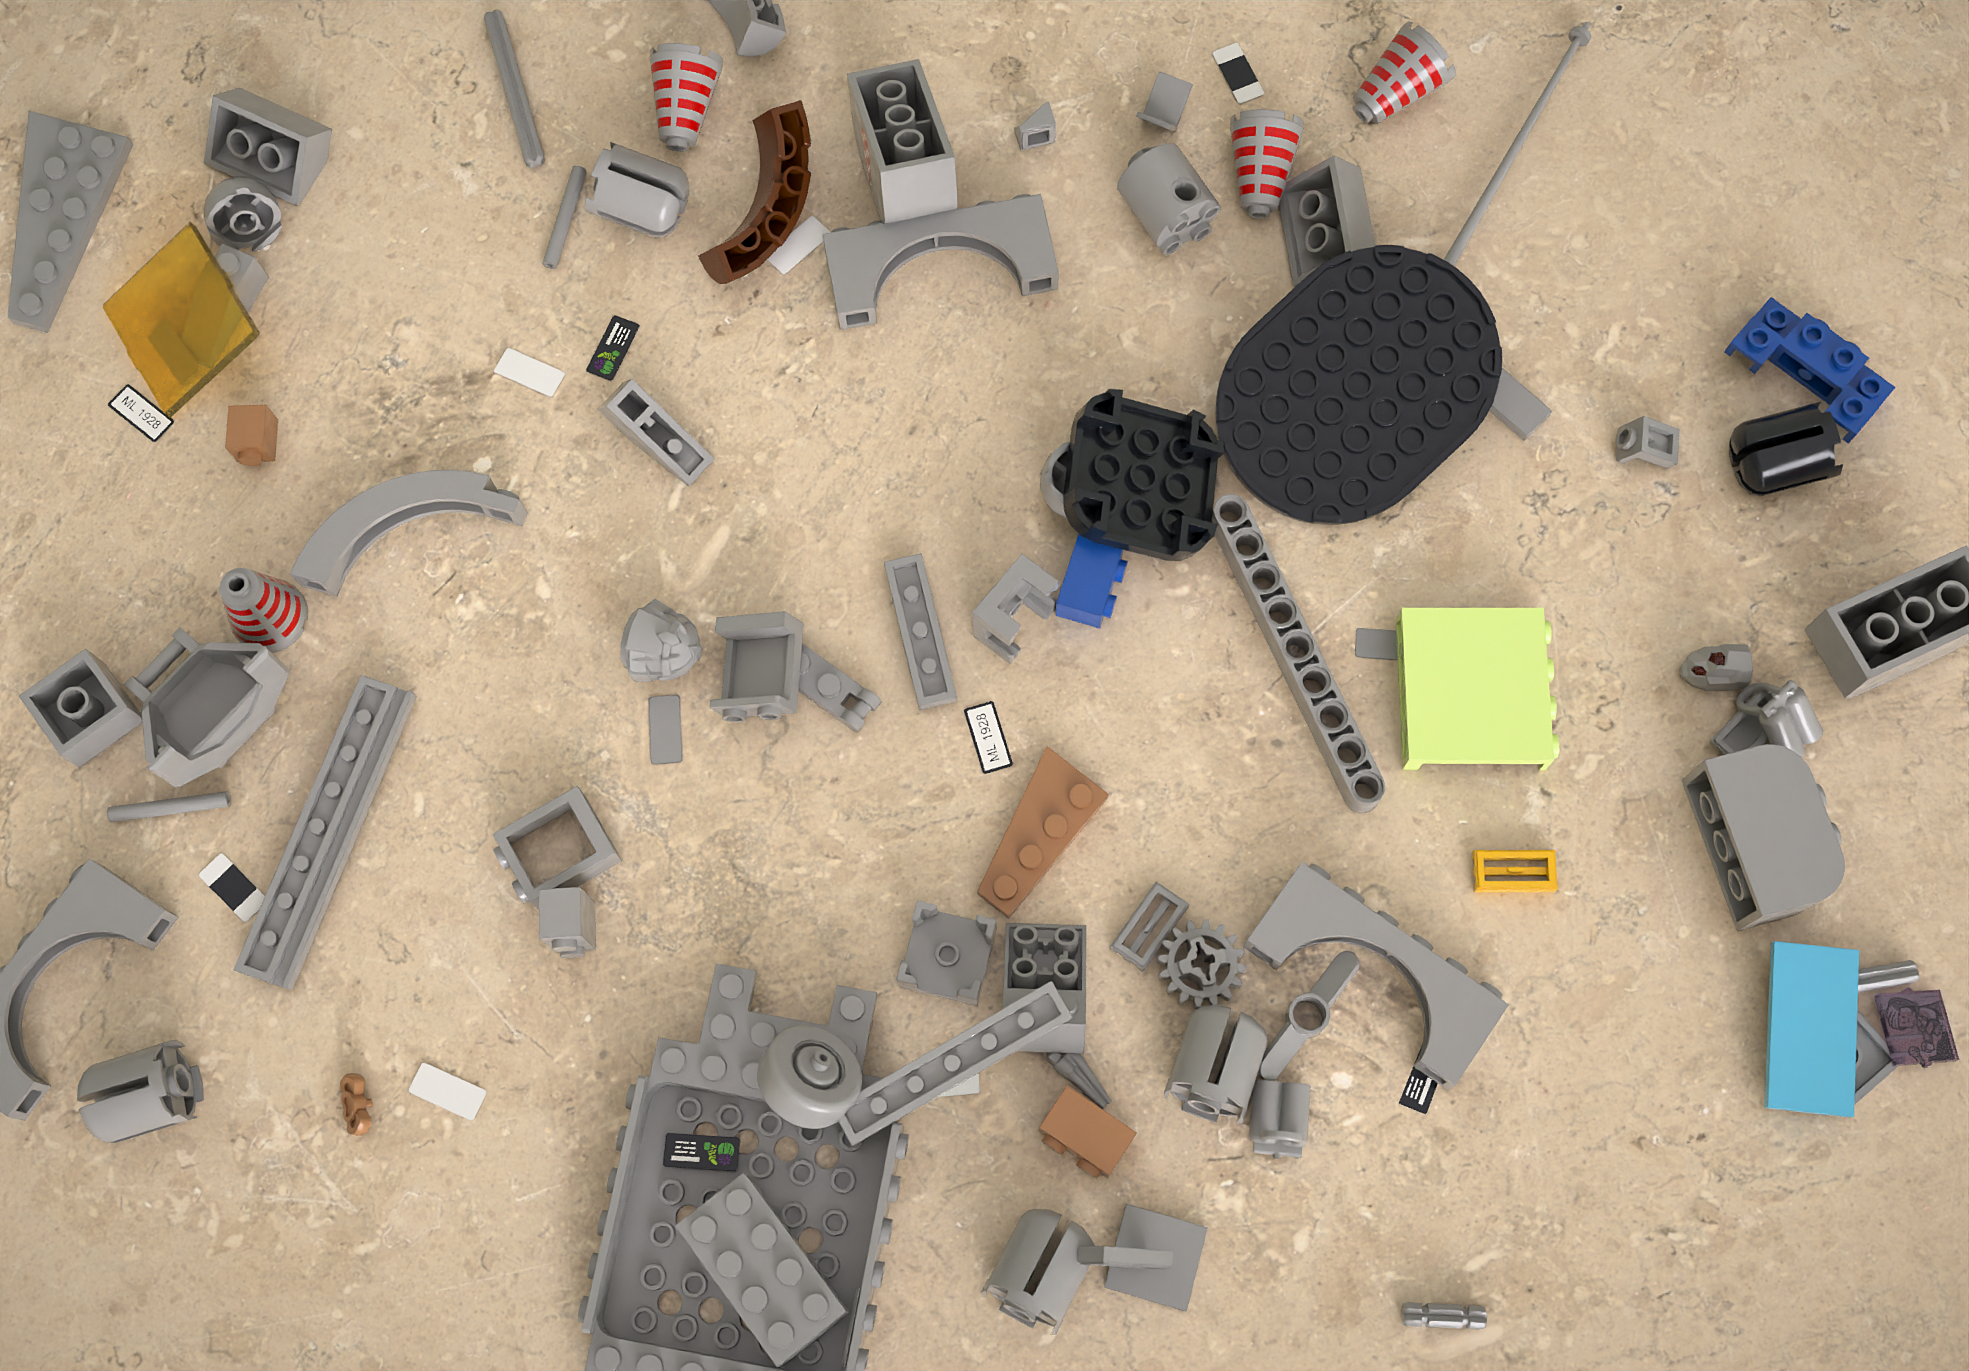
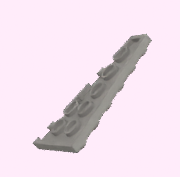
[8,111,133,333]

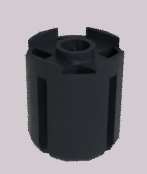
[1729,402,1843,496]

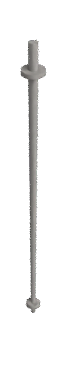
[1444,22,1591,266]

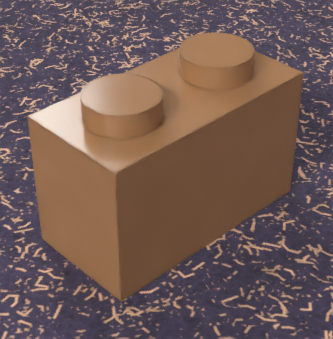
[1039,1086,1137,1179]

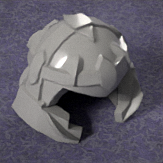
[621,599,703,682]

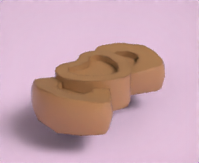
[340,1073,373,1136]

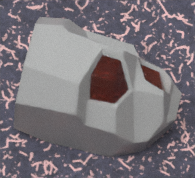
[1680,644,1753,691]

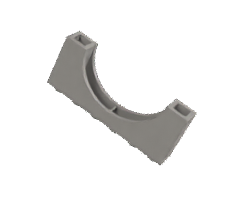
[822,194,1059,330]
[1244,862,1509,1090]

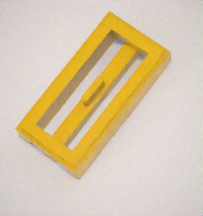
[1472,850,1558,892]

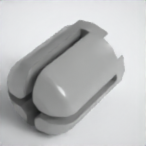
[585,142,689,238]
[1164,1005,1267,1124]
[77,1040,204,1143]
[980,1209,1095,1335]

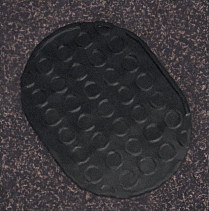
[1215,245,1502,525]

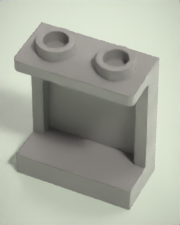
[709,611,804,722]

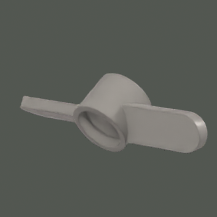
[1258,951,1360,1080]

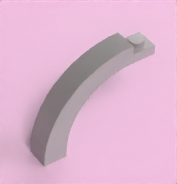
[290,470,527,596]

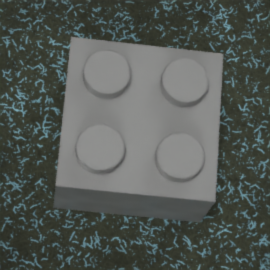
[19,649,142,768]

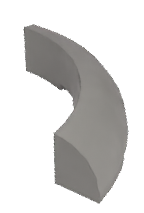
[708,0,786,57]

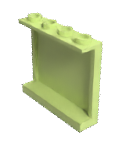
[1396,607,1559,770]

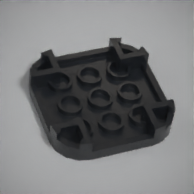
[1063,389,1225,561]

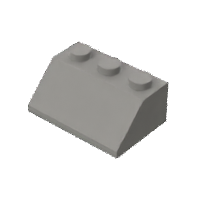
[204,88,332,205]
[1279,156,1375,287]

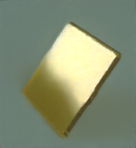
[102,222,260,418]

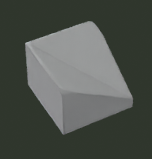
[1014,102,1056,150]

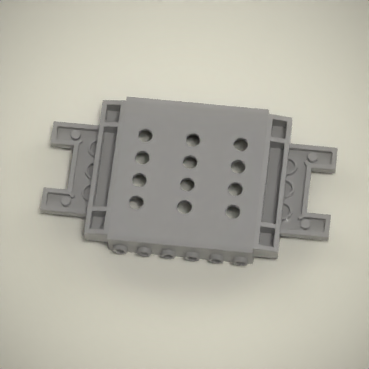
[578,964,909,1371]

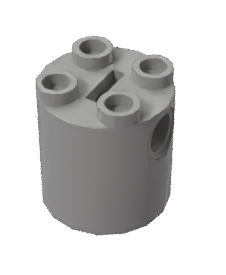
[1117,143,1221,255]

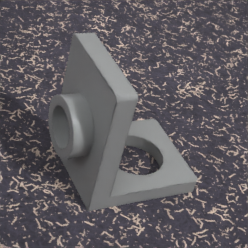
[1136,72,1193,132]

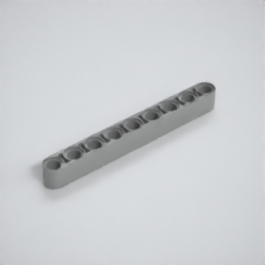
[1212,494,1385,813]

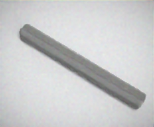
[484,10,545,168]

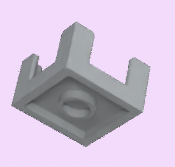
[972,554,1059,664]
[896,900,997,1006]

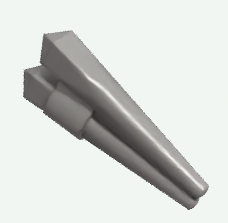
[1046,1052,1111,1109]

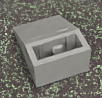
[1003,923,1086,1054]

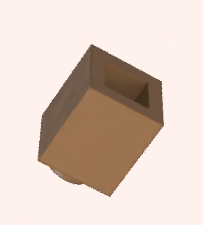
[225,405,278,466]

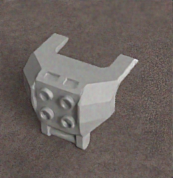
[124,627,290,787]

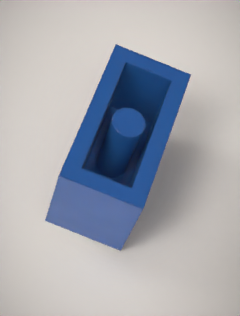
[1056,534,1128,629]

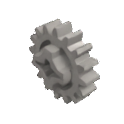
[1157,919,1247,1010]

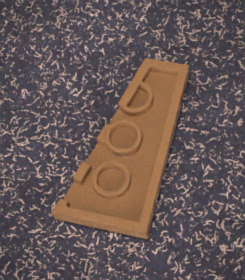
[977,746,1109,919]

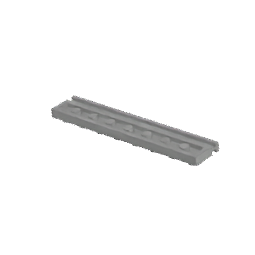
[233,675,417,991]

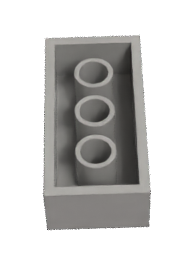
[675,1172,850,1367]

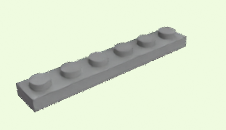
[839,981,1073,1146]

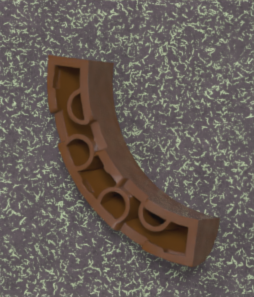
[698,100,811,284]

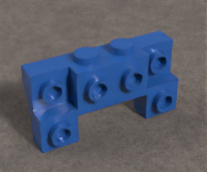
[1724,297,1896,444]

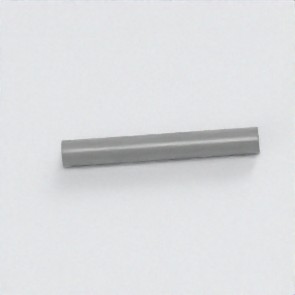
[542,166,587,269]
[107,791,231,822]

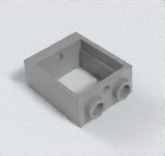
[493,786,622,910]

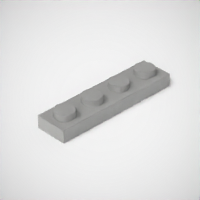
[884,553,957,710]

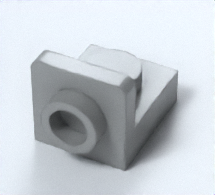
[1616,416,1680,468]

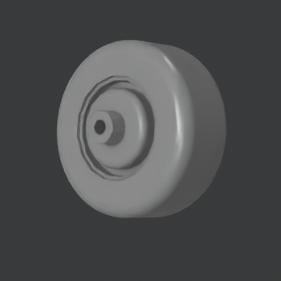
[757,1025,862,1129]

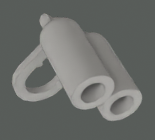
[1736,680,1823,757]
[1249,1080,1311,1159]

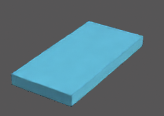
[1764,941,1859,1118]

